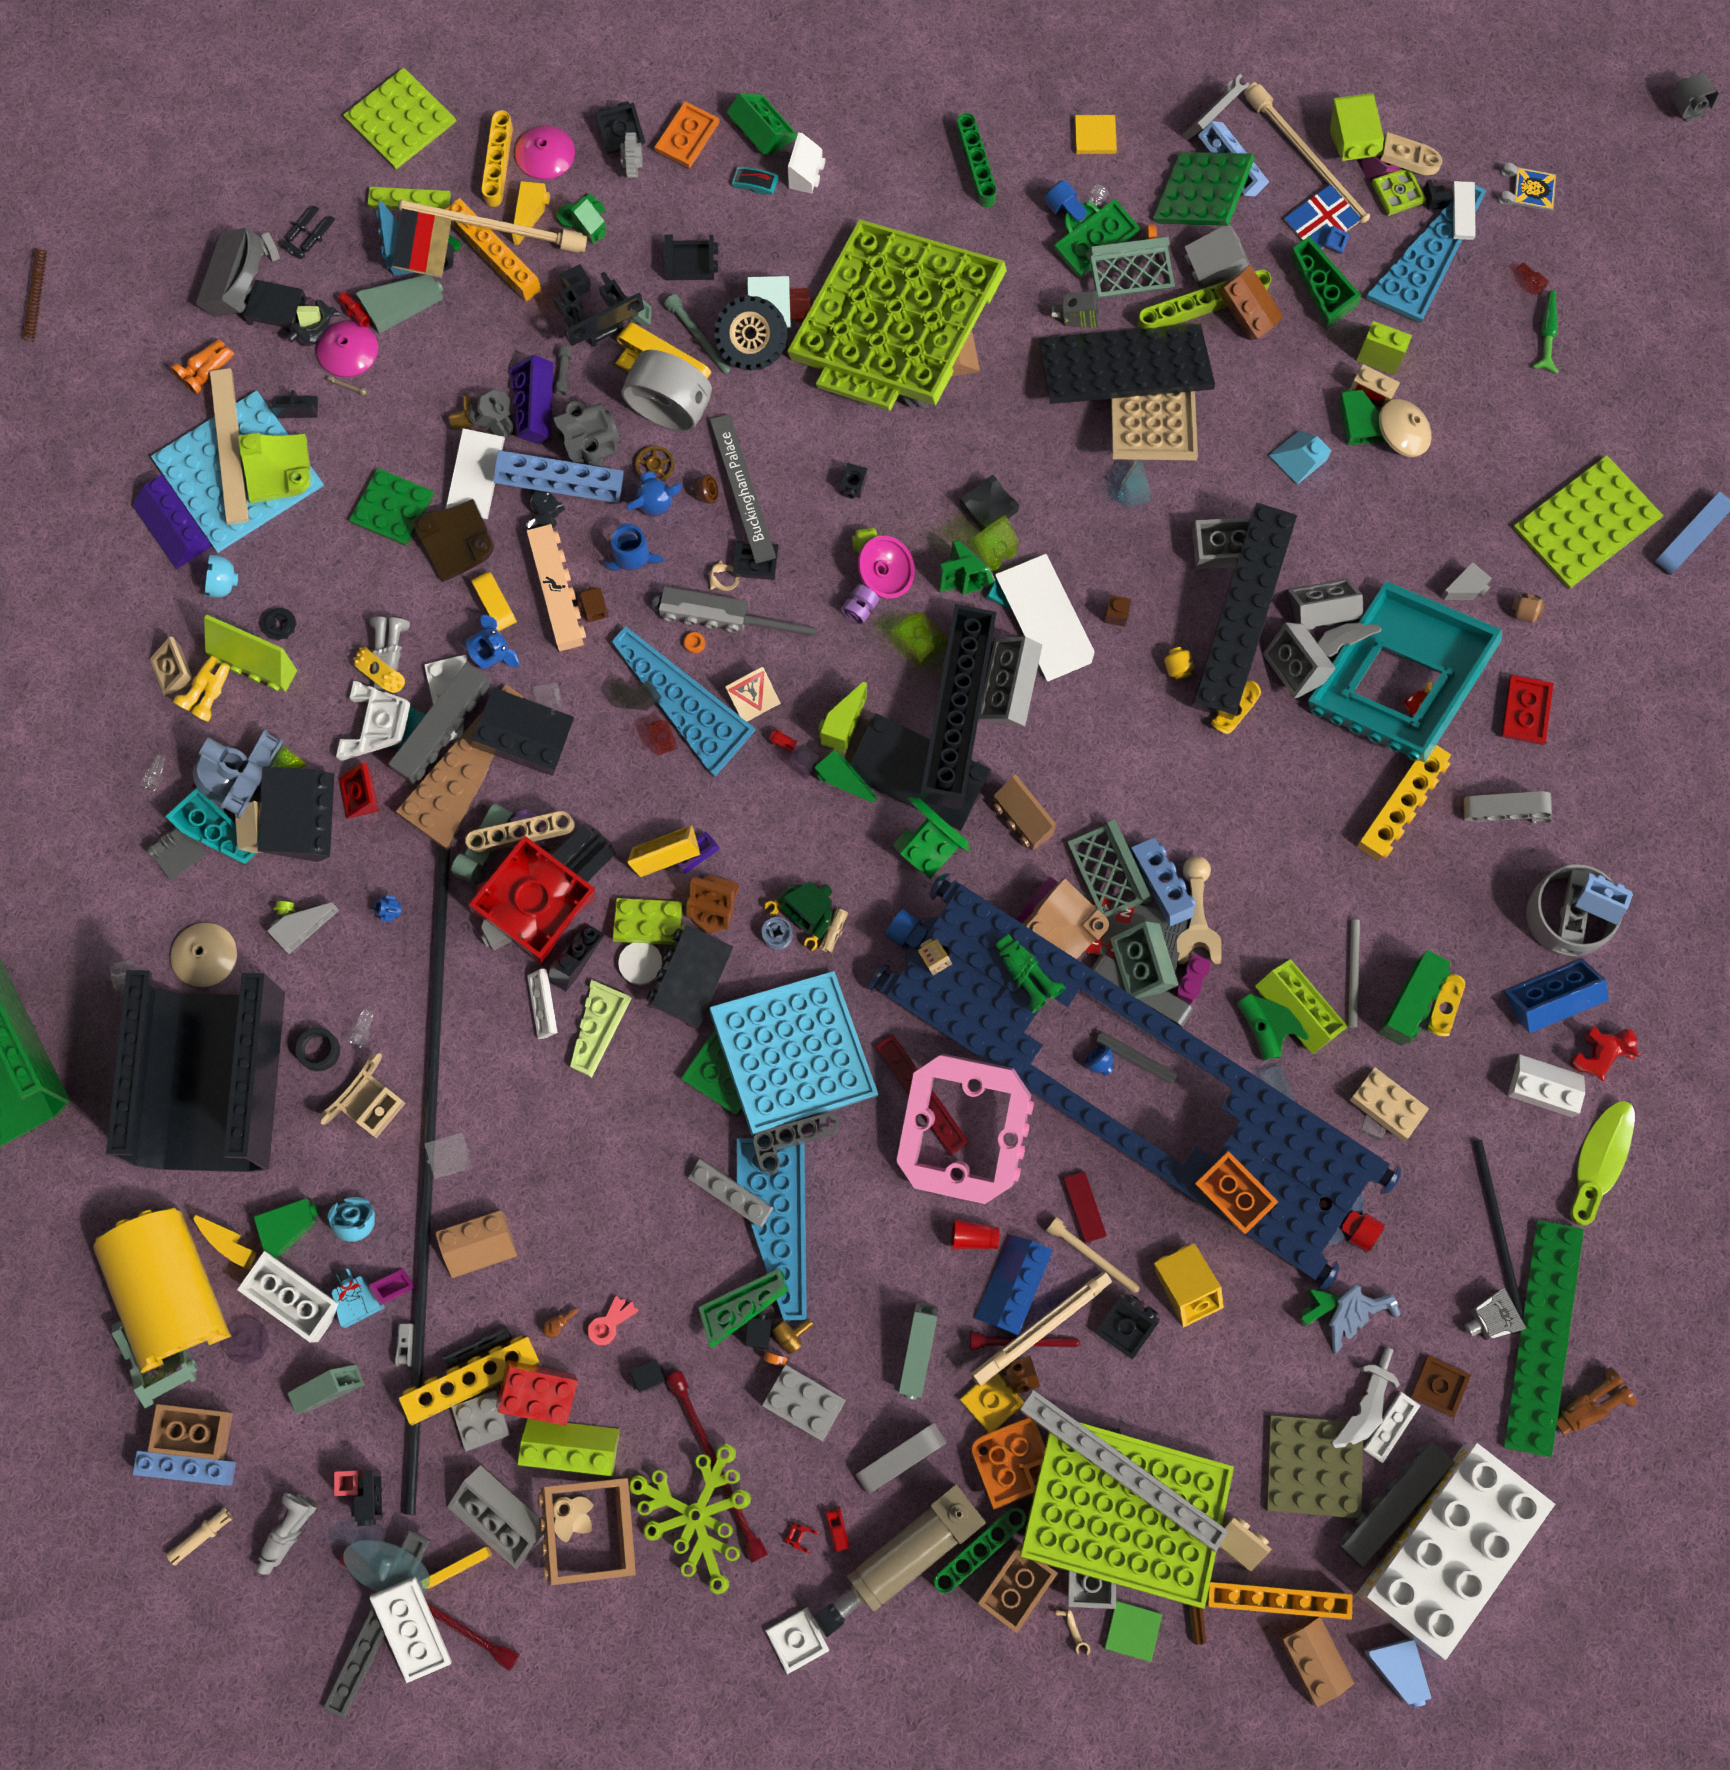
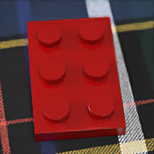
[1501,675,1554,745]

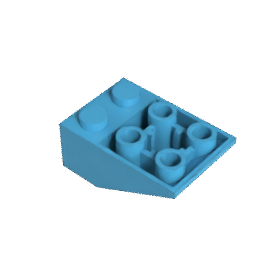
[376,201,413,276]

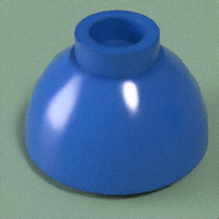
[1084,1046,1114,1076]

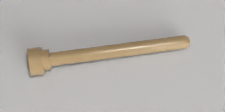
[1046,1217,1140,1293]

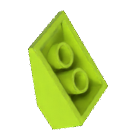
[818,682,867,754]

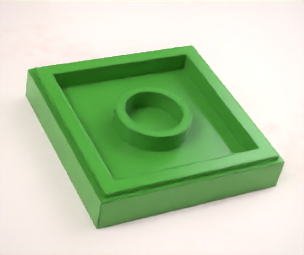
[1105,1601,1162,1662]

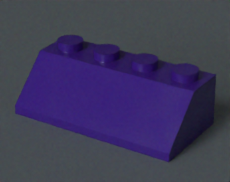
[132,474,212,569]

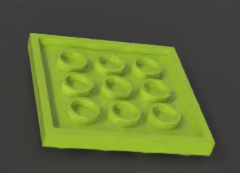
[343,68,456,169]

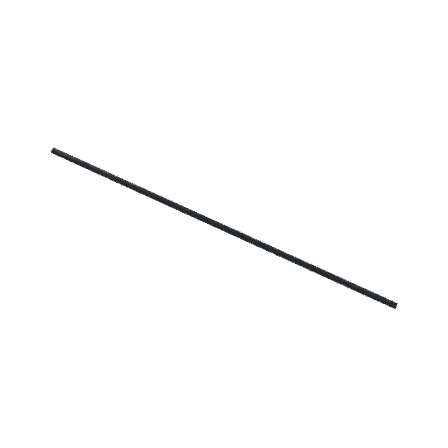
[404,845,450,1515]

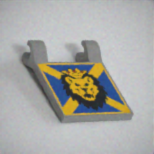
[1499,163,1556,211]

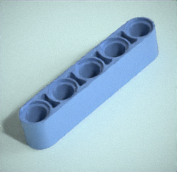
[1655,491,1730,575]

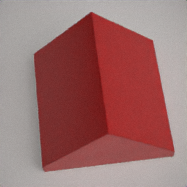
[339,762,380,819]

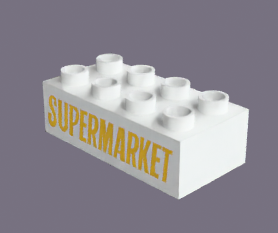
[1356,1443,1555,1660]

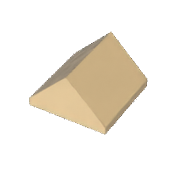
[150,637,193,696]

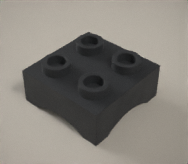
[960,475,1019,535]

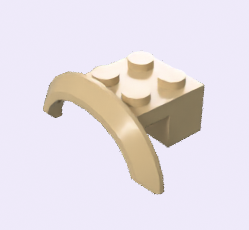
[321,1053,406,1138]

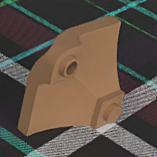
[1022,877,1109,959]

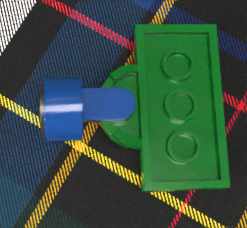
[1043,180,1141,278]

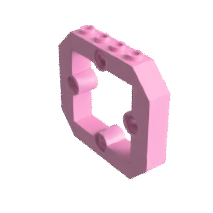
[897,1054,1034,1204]

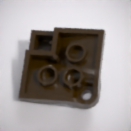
[412,499,494,582]

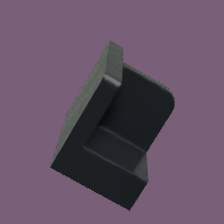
[271,390,319,418]

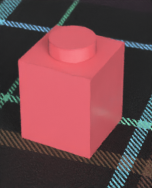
[334,1471,364,1496]

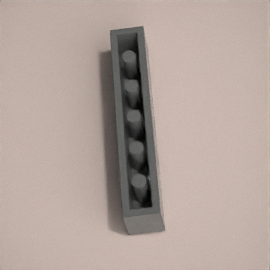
[389,662,490,784]
[1338,1442,1455,1567]

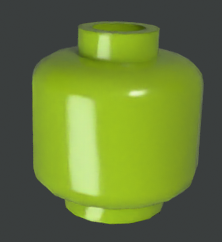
[852,527,882,554]

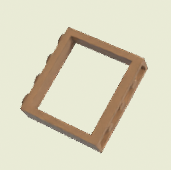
[537,1478,636,1585]

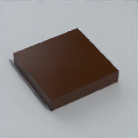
[1410,1355,1471,1418]

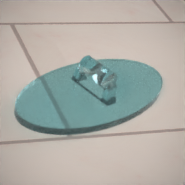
[344,1540,430,1593]

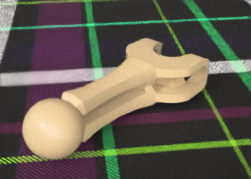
[1177,856,1221,965]

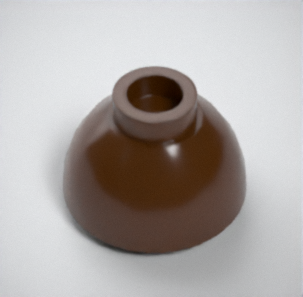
[691,474,719,504]

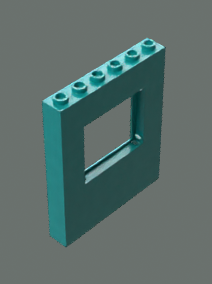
[1309,581,1502,763]

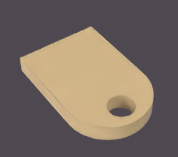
[1381,132,1442,175]

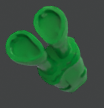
[995,935,1066,1013]

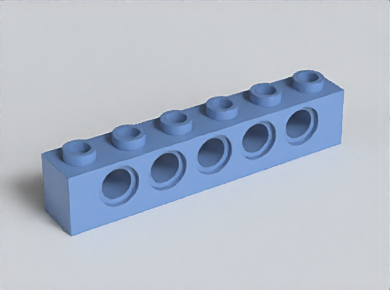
[494,450,624,503]

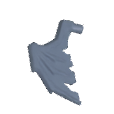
[1329,1284,1401,1355]

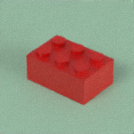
[496,1360,578,1426]

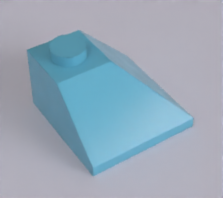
[1269,431,1331,485]

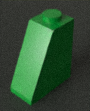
[1338,389,1386,446]
[254,1198,319,1259]

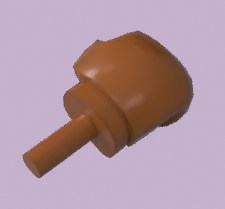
[543,1307,579,1338]

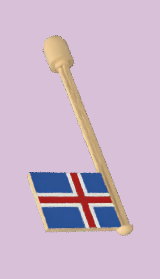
[1244,82,1370,250]

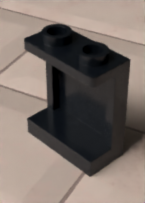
[664,234,718,280]
[243,280,307,333]

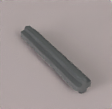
[1096,1032,1177,1084]

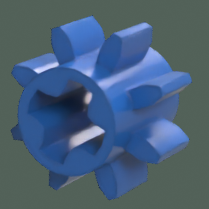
[374,894,401,922]

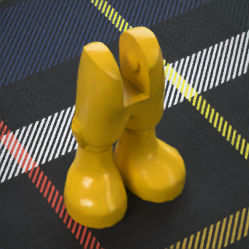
[173,656,230,722]

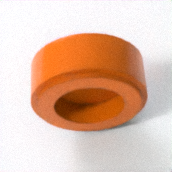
[1146,224,1157,240]
[684,632,705,654]
[763,1351,787,1367]

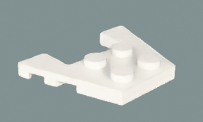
[336,681,410,761]

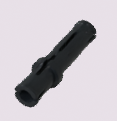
[442,1326,512,1369]

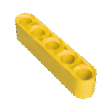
[482,110,513,207]
[616,322,711,378]

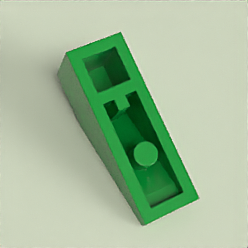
[815,750,879,803]

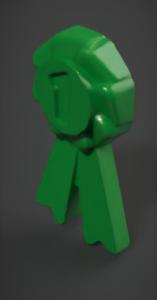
[557,193,606,229]

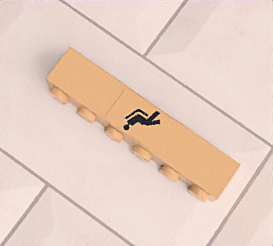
[527,524,586,652]

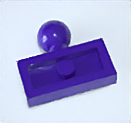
[676,831,719,874]

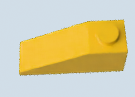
[512,181,550,245]

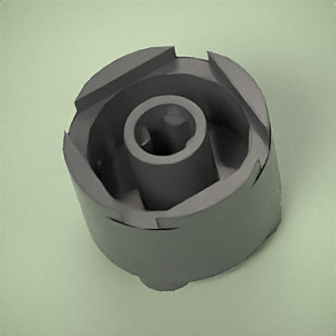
[1670,72,1720,121]

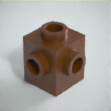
[1003,1355,1040,1394]

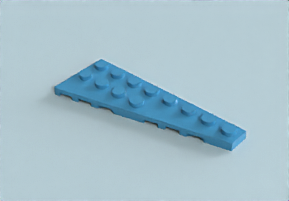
[1366,185,1487,323]
[612,626,756,777]

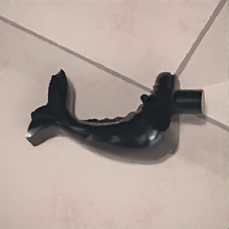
[286,299,340,346]

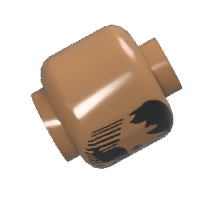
[1511,593,1545,623]

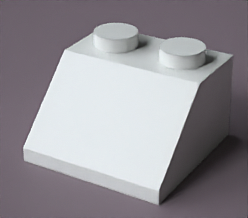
[788,132,825,194]

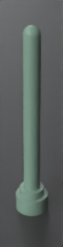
[664,294,730,374]

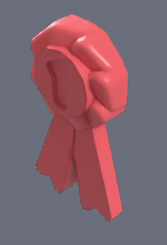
[588,1296,639,1346]

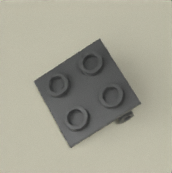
[146,827,207,881]

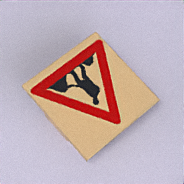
[725,666,781,721]

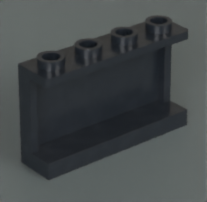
[646,925,733,1028]

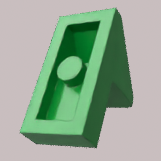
[1298,1289,1341,1327]

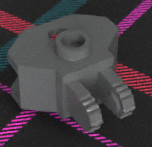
[468,390,515,438]

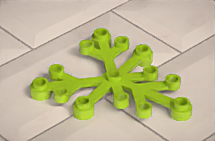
[629,1444,751,1594]

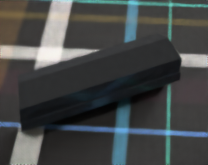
[552,823,616,883]

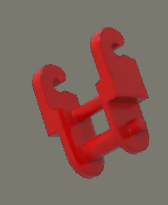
[783,1522,818,1554]

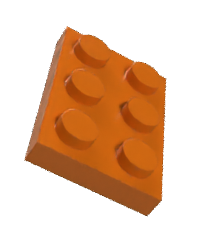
[655,101,720,169]

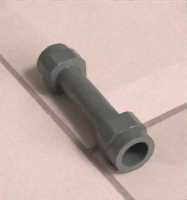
[555,346,572,396]

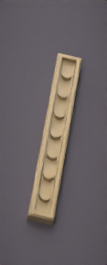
[210,368,249,525]

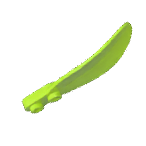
[1570,1101,1634,1226]

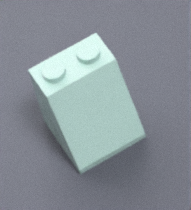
[748,276,791,333]

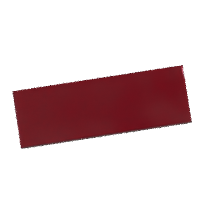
[1063,1172,1107,1244]

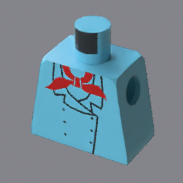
[332,1269,385,1328]

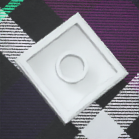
[766,1607,829,1674]

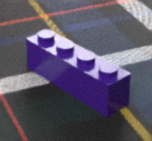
[509,354,554,444]

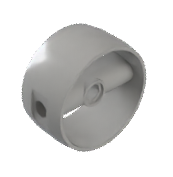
[622,350,712,432]
[1526,865,1622,957]

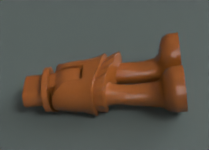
[1557,1367,1638,1436]

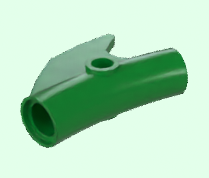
[1237,994,1309,1061]

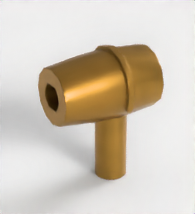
[449,396,476,429]
[771,1318,814,1354]

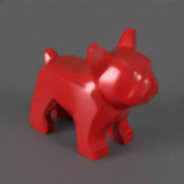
[1569,1026,1640,1081]

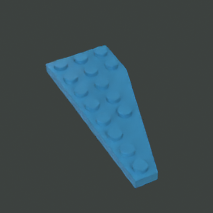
[737,1138,807,1321]

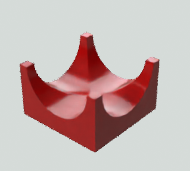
[469,835,595,966]

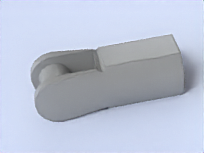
[395,1324,414,1367]

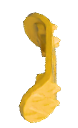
[353,646,405,693]
[1211,680,1261,734]
[1428,974,1465,1036]

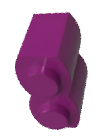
[1175,955,1210,1005]

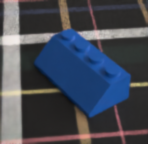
[1504,958,1609,1033]
[975,1234,1053,1337]

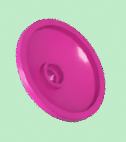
[515,126,575,180]
[316,321,378,377]
[858,536,915,599]

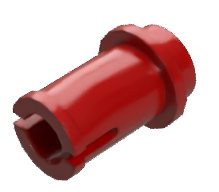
[769,729,798,753]

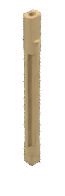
[970,1272,1112,1387]

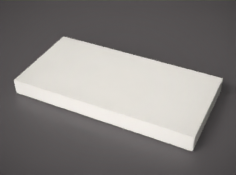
[446,429,505,519]
[370,1577,452,1683]

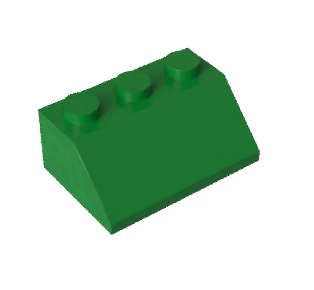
[727,93,798,154]

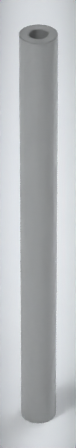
[1348,919,1360,1028]

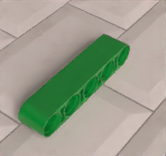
[957,113,996,208]
[934,1508,1026,1594]

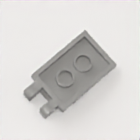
[1182,74,1249,140]

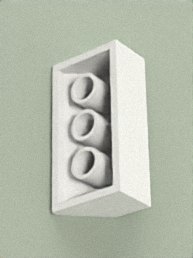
[237,1251,339,1343]

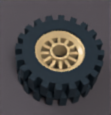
[714,295,788,371]

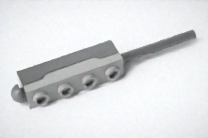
[652,587,817,636]

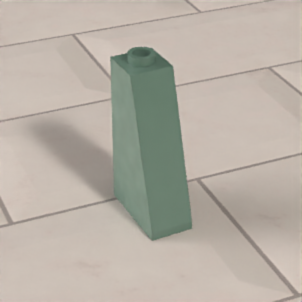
[356,275,444,334]
[899,1303,938,1400]

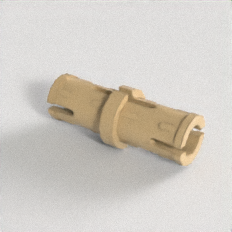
[819,908,848,954]

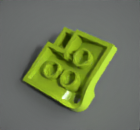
[238,433,311,504]

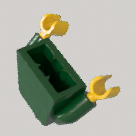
[765,882,832,951]

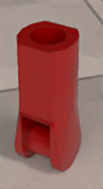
[825,1506,850,1552]

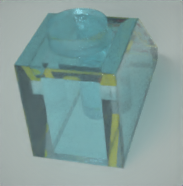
[1118,460,1152,509]

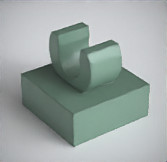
[628,299,652,326]

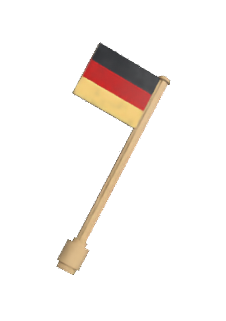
[392,199,587,278]

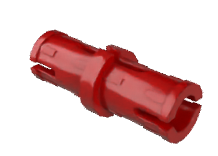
[337,292,371,327]

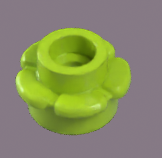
[273,901,296,916]

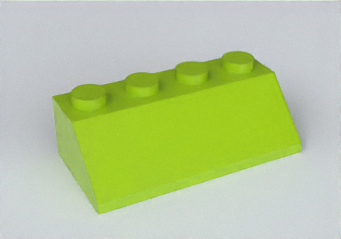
[1255,959,1348,1054]
[518,1419,620,1476]

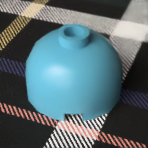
[205,555,238,598]
[328,1197,375,1242]

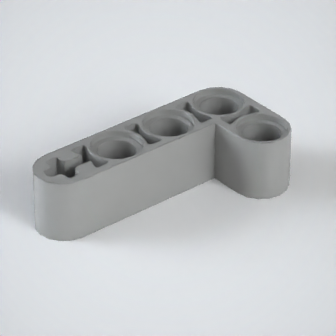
[1463,791,1553,824]
[856,1423,947,1495]

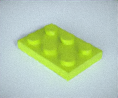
[613,898,683,945]

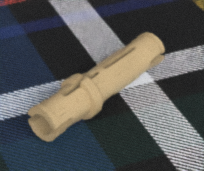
[166,1507,233,1565]

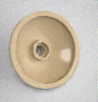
[1379,399,1431,457]
[170,923,237,987]

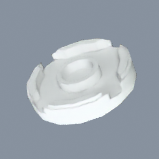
[618,943,663,986]

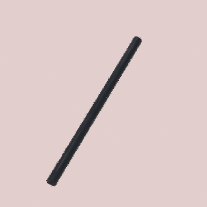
[1473,1140,1524,1320]

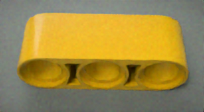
[471,571,517,631]

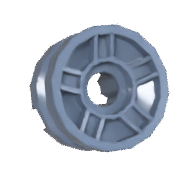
[762,917,793,950]

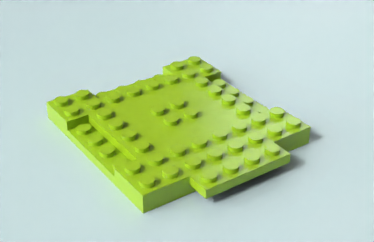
[788,219,1007,411]

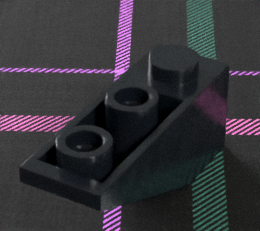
[548,923,605,992]

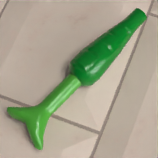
[1533,290,1559,374]

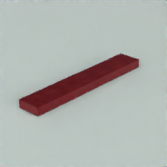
[875,1034,970,1156]

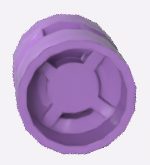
[841,584,879,625]

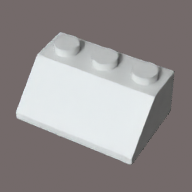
[1508,1054,1585,1118]

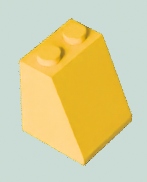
[1154,1243,1224,1327]

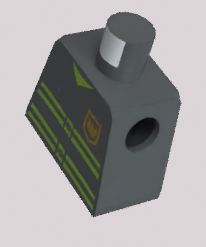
[1052,291,1099,328]

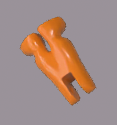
[170,339,234,395]

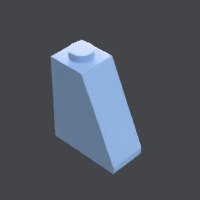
[1364,1639,1431,1707]

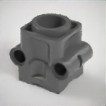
[553,401,620,467]

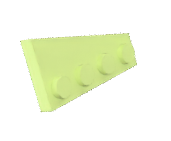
[570,980,632,1077]

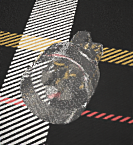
[1086,183,1109,206]
[140,754,167,791]
[346,1009,374,1048]

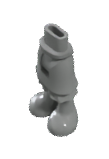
[370,617,410,691]
[256,1493,318,1574]

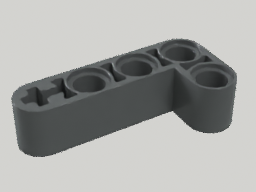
[753,1113,840,1176]

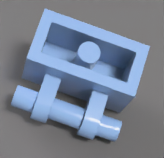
[1576,873,1633,925]

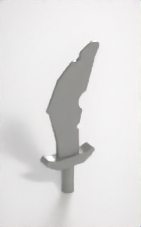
[1317,623,1381,657]
[1331,1347,1400,1448]

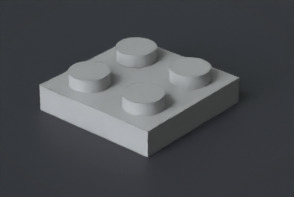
[452,1391,510,1452]

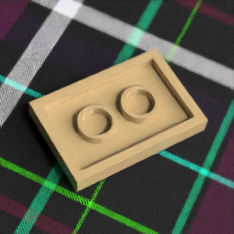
[1350,1067,1429,1142]

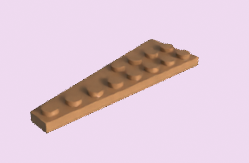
[396,684,523,850]

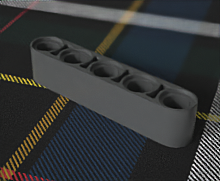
[1091,954,1194,1028]

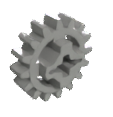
[621,132,643,178]

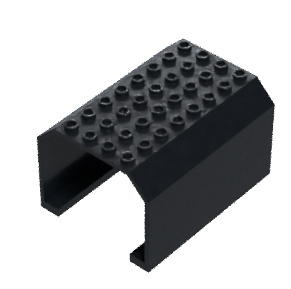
[106,970,285,1172]

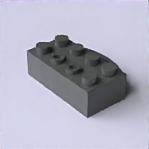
[196,227,265,317]

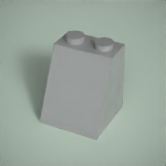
[1185,224,1250,287]

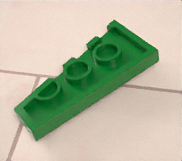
[698,1268,789,1348]

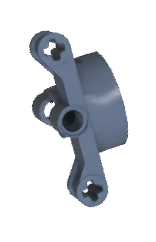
[192,729,284,819]

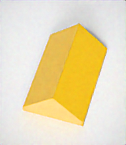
[628,825,700,877]

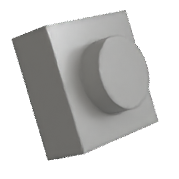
[261,232,280,262]

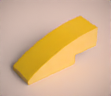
[194,1215,257,1269]

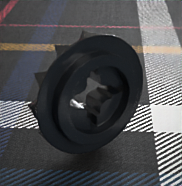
[262,608,297,641]

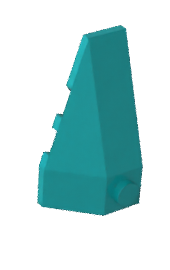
[165,788,257,865]

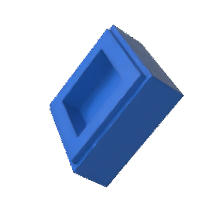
[1322,226,1350,254]

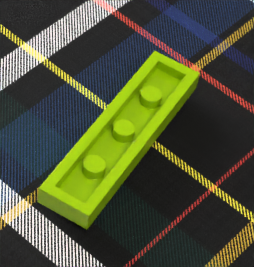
[368,187,451,210]

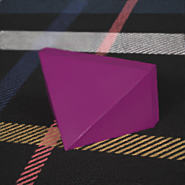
[1361,156,1401,179]
[368,1269,415,1306]

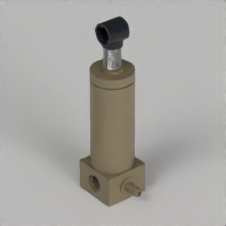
[812,1484,986,1638]

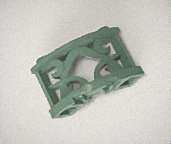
[111,1320,198,1408]

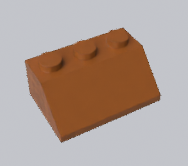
[1216,265,1283,340]

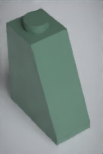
[288,1364,365,1414]

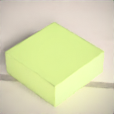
[297,306,321,328]

